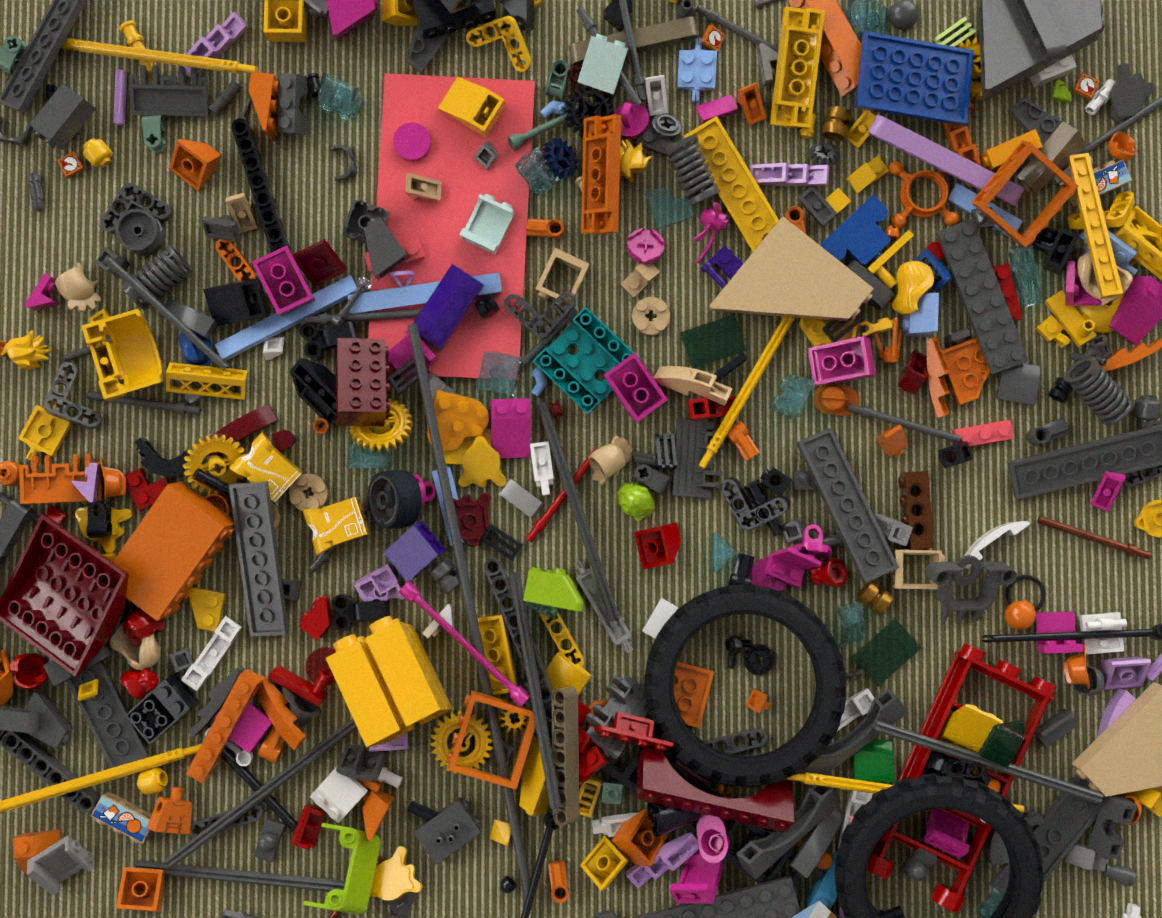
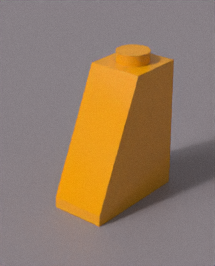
[981,129,1043,171]

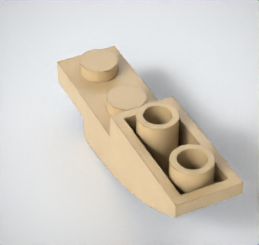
[653,366,732,406]

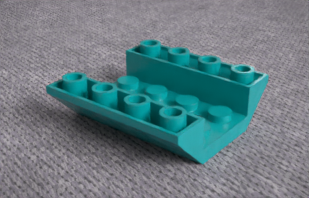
[532,306,641,415]

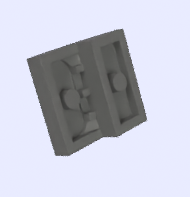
[995,363,1040,405]
[336,744,386,781]

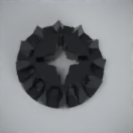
[743,644,775,675]

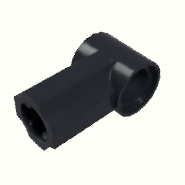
[728,553,755,586]

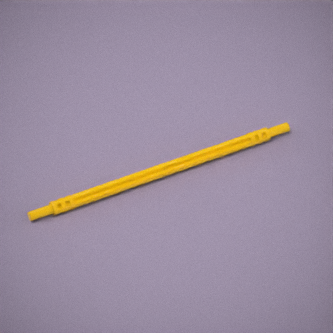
[61,38,258,73]
[698,317,795,469]
[0,743,202,813]
[785,772,1024,814]

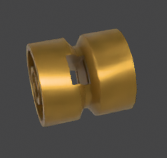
[822,106,851,141]
[856,580,894,616]

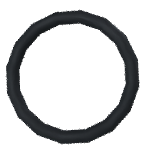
[1006,575,1046,612]

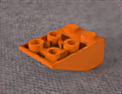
[249,72,279,142]

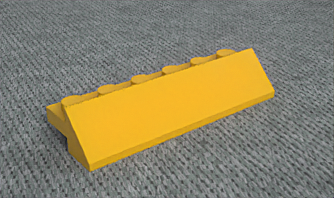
[770,6,825,128]

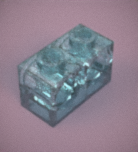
[514,147,559,196]

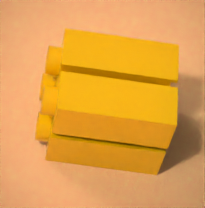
[326,616,453,747]

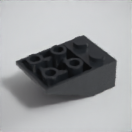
[203,276,270,326]
[125,673,200,745]

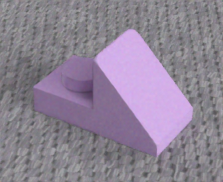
[71,463,101,502]

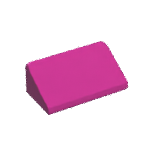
[696,95,738,124]
[1090,471,1126,512]

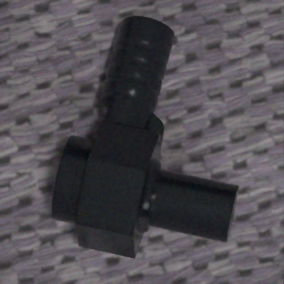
[725,636,750,669]

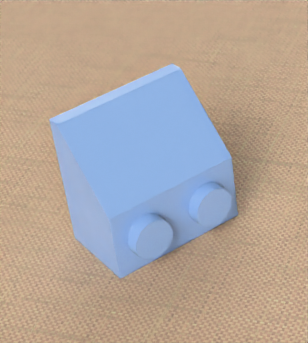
[902,293,939,337]

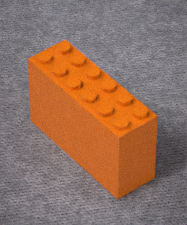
[113,481,235,621]

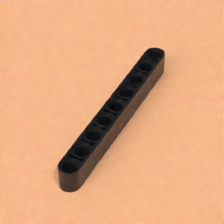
[231,118,292,253]

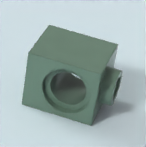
[601,778,623,804]

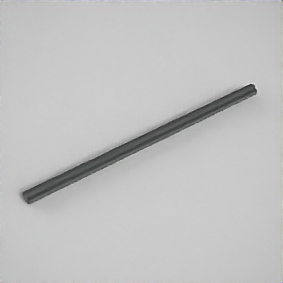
[537,401,620,622]
[509,572,561,809]
[165,718,357,868]
[874,721,1103,804]
[135,860,346,891]

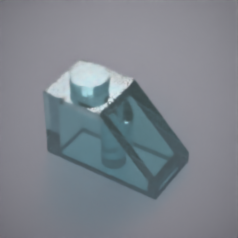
[836,601,866,644]

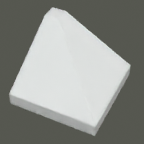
[263,337,284,360]

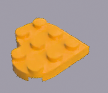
[427,390,489,451]

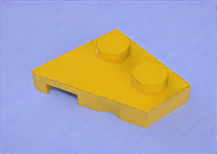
[189,587,226,631]

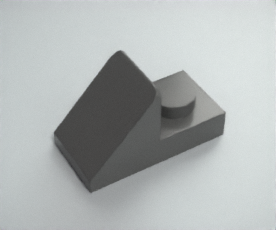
[95,247,130,278]

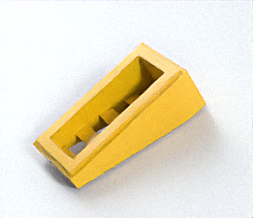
[579,775,603,818]

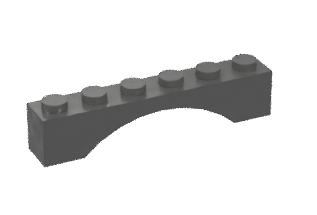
[804,688,909,775]
[737,785,841,879]

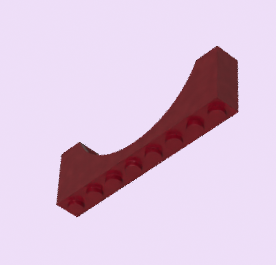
[636,747,794,832]

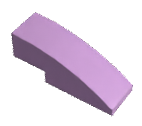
[1097,689,1136,738]

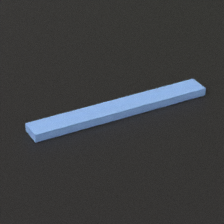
[348,273,502,314]
[215,275,357,361]

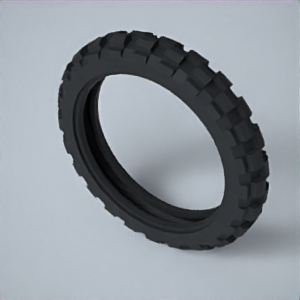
[644,585,847,788]
[834,774,1044,918]

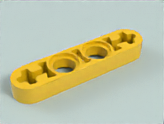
[539,604,584,667]

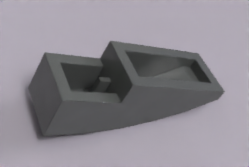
[159,298,218,340]

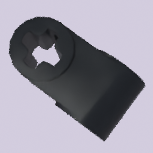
[86,501,112,538]

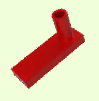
[268,665,332,707]

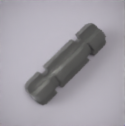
[28,173,44,211]

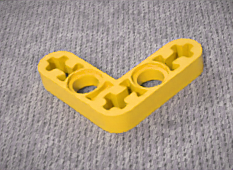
[466,16,532,72]
[1067,191,1135,229]

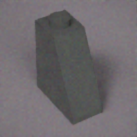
[364,217,409,280]
[25,690,73,749]

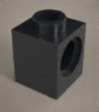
[938,441,973,469]
[760,467,792,496]

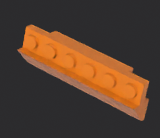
[788,0,861,97]
[581,114,621,235]

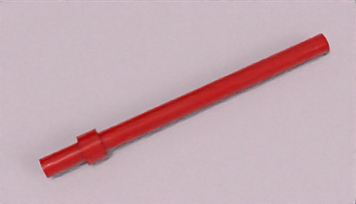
[526,447,598,543]

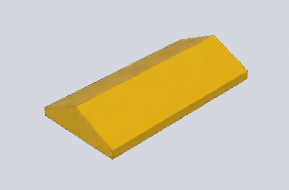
[477,614,518,695]

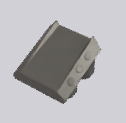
[342,200,390,244]

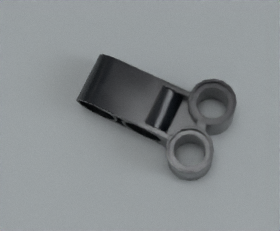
[300,321,360,361]
[332,594,390,631]
[926,751,990,786]

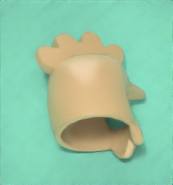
[55,263,101,312]
[588,436,632,485]

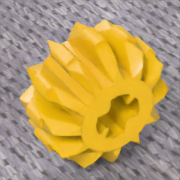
[498,700,528,734]

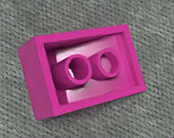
[252,245,315,316]
[1109,276,1162,345]
[808,336,876,386]
[603,352,668,422]
[489,398,531,459]

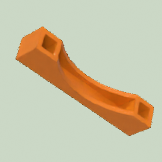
[186,669,264,784]

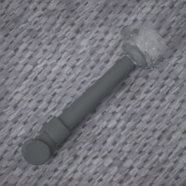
[332,276,372,327]

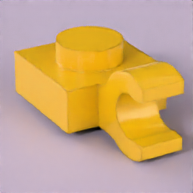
[1035,315,1071,348]
[860,318,894,336]

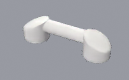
[205,727,253,766]

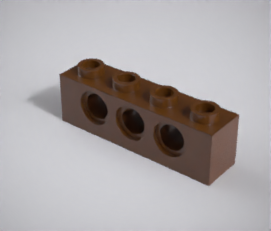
[898,471,934,550]

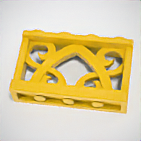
[1114,206,1162,281]

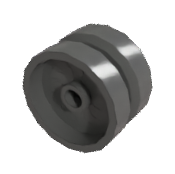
[115,209,166,256]

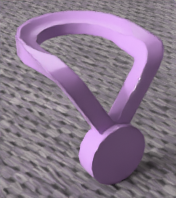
[390,271,415,287]

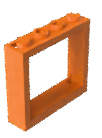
[971,141,1079,247]
[446,690,536,789]

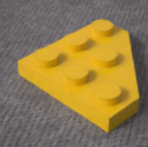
[799,317,858,347]

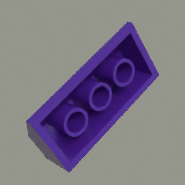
[413,264,484,349]

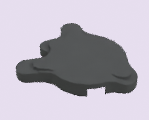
[1109,63,1155,121]

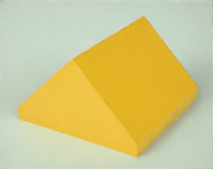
[580,835,629,891]

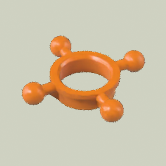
[889,161,960,229]

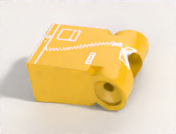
[229,432,302,503]
[302,497,371,556]

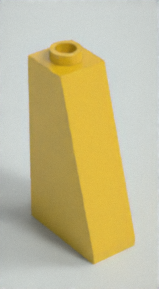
[519,732,552,816]

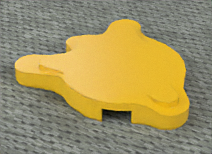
[458,436,507,487]
[1134,499,1162,538]
[75,506,133,553]
[371,846,423,901]

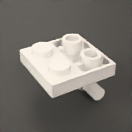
[1079,612,1127,654]

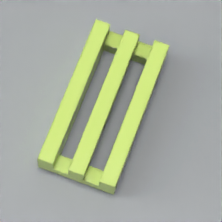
[934,16,976,47]

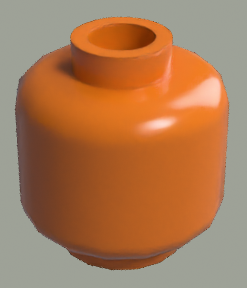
[0,461,21,486]

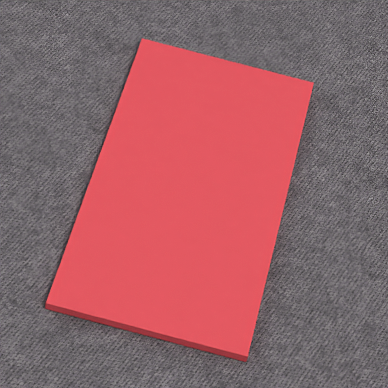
[368,73,535,381]

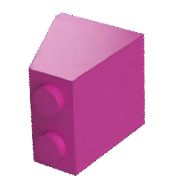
[327,0,378,40]

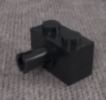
[1031,228,1079,276]

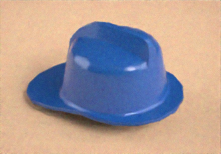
[179,332,214,366]

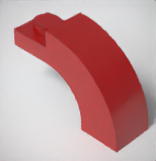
[687,395,736,421]

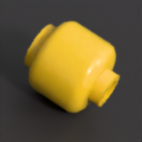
[83,138,113,168]
[137,767,168,795]

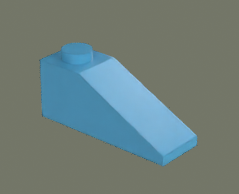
[805,850,838,910]

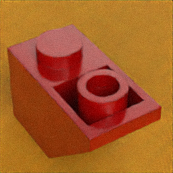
[299,594,332,640]

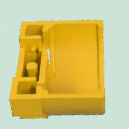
[81,309,164,401]

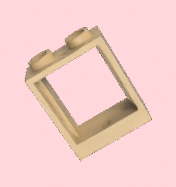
[535,248,589,308]
[891,549,945,589]

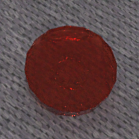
[305,647,336,686]

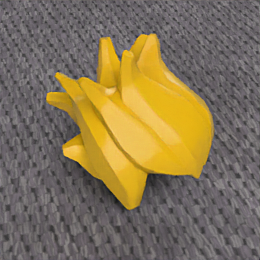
[620,140,652,182]
[1,330,51,370]

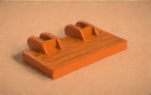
[19,454,103,504]

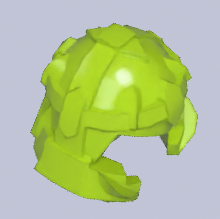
[615,481,655,521]

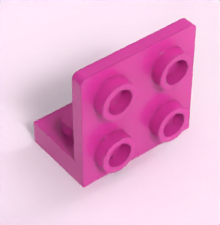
[1065,261,1102,306]
[387,330,438,382]
[764,547,821,589]
[1035,611,1084,654]

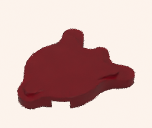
[443,493,491,547]

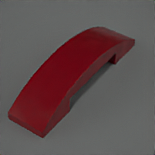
[204,404,278,456]

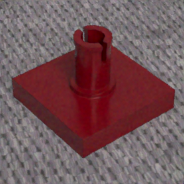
[293,239,347,287]

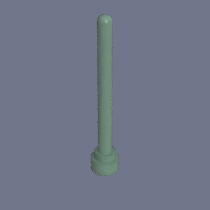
[508,107,591,151]

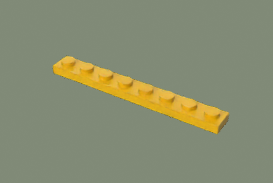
[1067,153,1123,299]

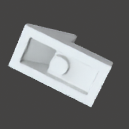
[644,75,668,116]
[422,603,454,638]

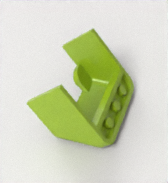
[523,567,584,612]
[303,823,381,915]

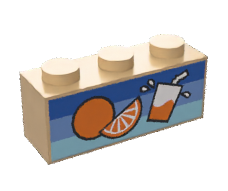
[1070,160,1132,208]
[91,791,153,844]

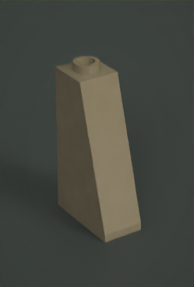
[1017,121,1087,193]

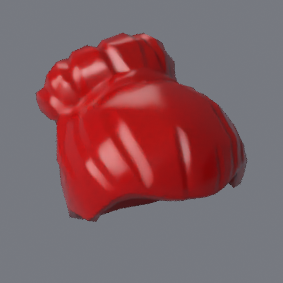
[810,558,848,587]
[121,669,159,699]

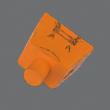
[147,786,192,834]

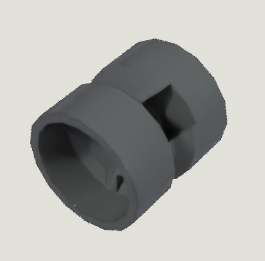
[429,558,460,594]

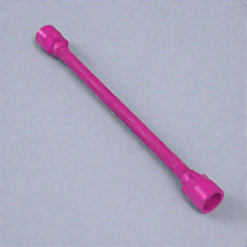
[399,581,531,707]

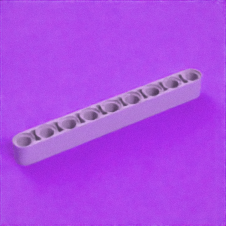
[868,115,1025,207]

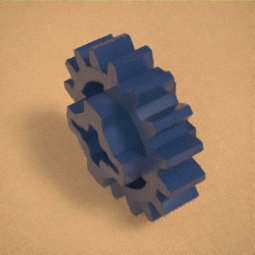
[542,137,578,180]

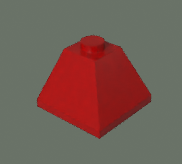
[634,523,681,569]

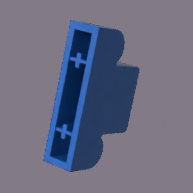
[820,194,891,266]

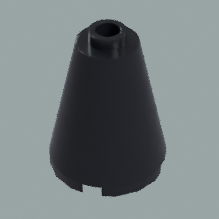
[647,802,701,837]

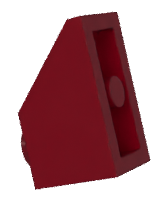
[898,350,928,395]

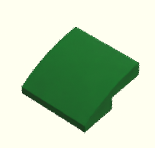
[852,740,894,782]

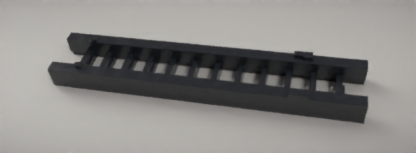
[601,741,824,907]

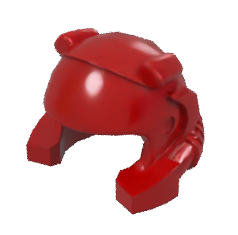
[123,608,165,648]
[9,653,48,690]

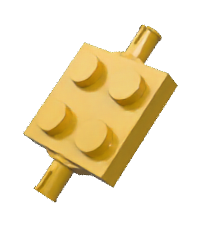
[18,403,73,461]

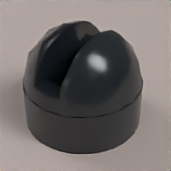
[500,876,517,894]

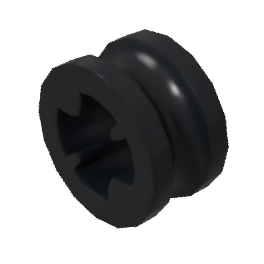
[1038,227,1058,243]

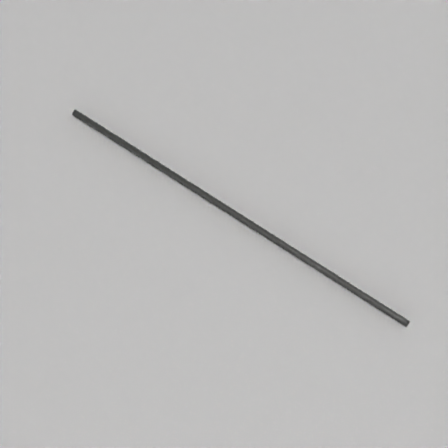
[408,323,531,899]

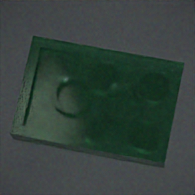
[679,315,746,368]
[851,619,921,687]

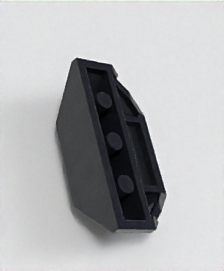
[290,358,336,424]

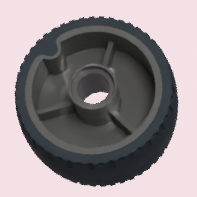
[367,470,422,529]

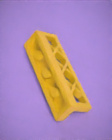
[166,362,248,400]

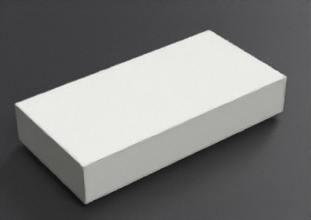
[642,598,678,639]

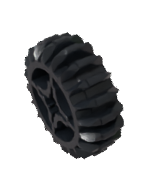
[563,86,614,137]

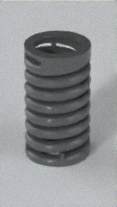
[664,134,720,206]
[121,244,193,311]
[1065,357,1133,425]

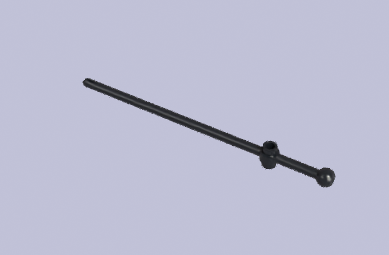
[981,624,1162,643]
[520,809,559,918]

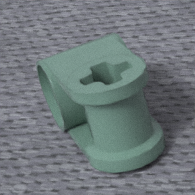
[0,35,28,75]
[544,60,569,100]
[142,115,166,154]

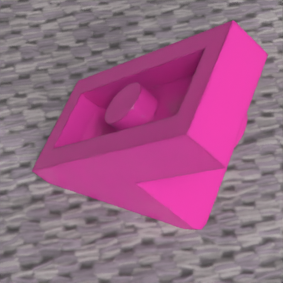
[24,273,60,311]

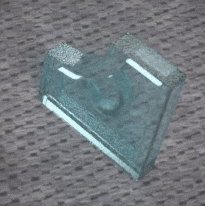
[646,187,694,229]

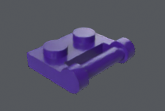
[700,245,743,289]

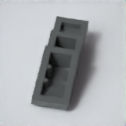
[187,666,244,737]
[790,806,845,879]

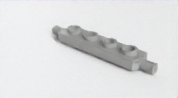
[574,559,634,653]

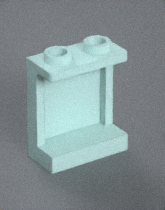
[577,34,629,94]
[459,194,515,255]

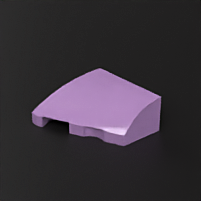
[354,563,405,601]

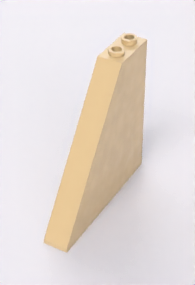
[708,216,874,321]
[1071,682,1162,797]

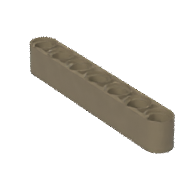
[568,17,699,67]
[551,686,580,827]

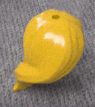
[891,261,934,315]

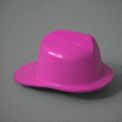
[697,815,730,863]

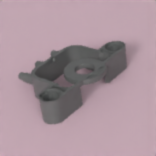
[925,555,1017,622]

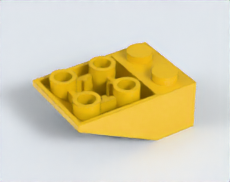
[438,76,506,138]
[937,704,1003,753]

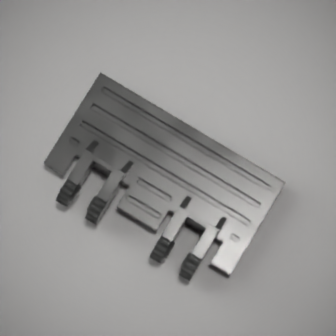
[129,65,210,116]
[671,419,724,498]
[585,675,648,759]

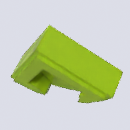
[1050,79,1072,103]

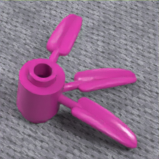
[694,202,729,263]

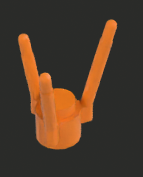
[874,318,903,363]

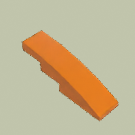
[941,122,982,187]
[927,337,950,418]
[1101,338,1162,372]
[256,675,306,751]

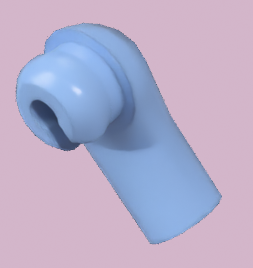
[540,101,568,119]
[531,368,548,397]

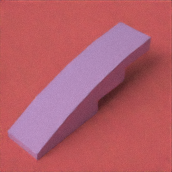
[179,12,249,78]
[749,163,829,186]
[625,832,699,888]

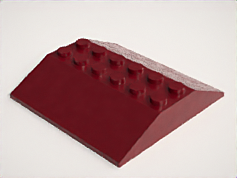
[0,514,129,677]

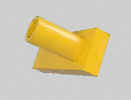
[867,230,914,289]
[1044,290,1097,348]

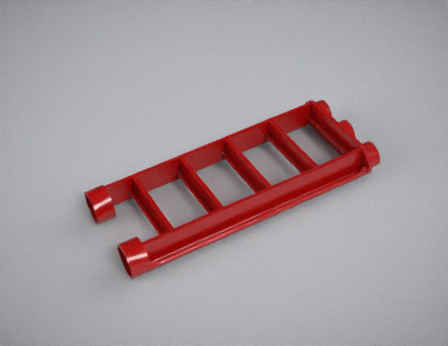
[867,643,1057,914]

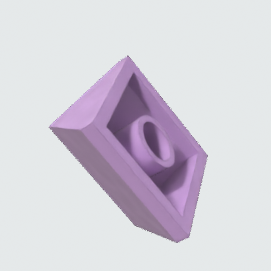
[1100,657,1151,690]

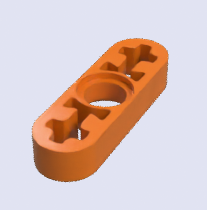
[215,239,256,281]

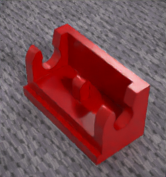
[291,803,327,850]

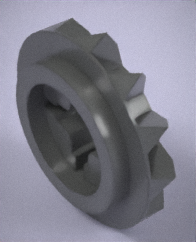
[651,114,681,139]
[809,141,839,166]

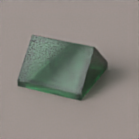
[978,720,1025,768]

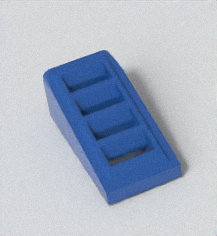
[913,248,953,291]

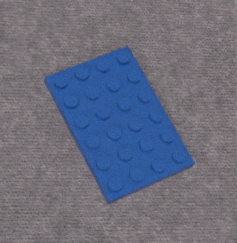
[855,31,974,126]

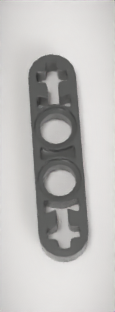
[703,727,767,754]
[190,802,265,838]

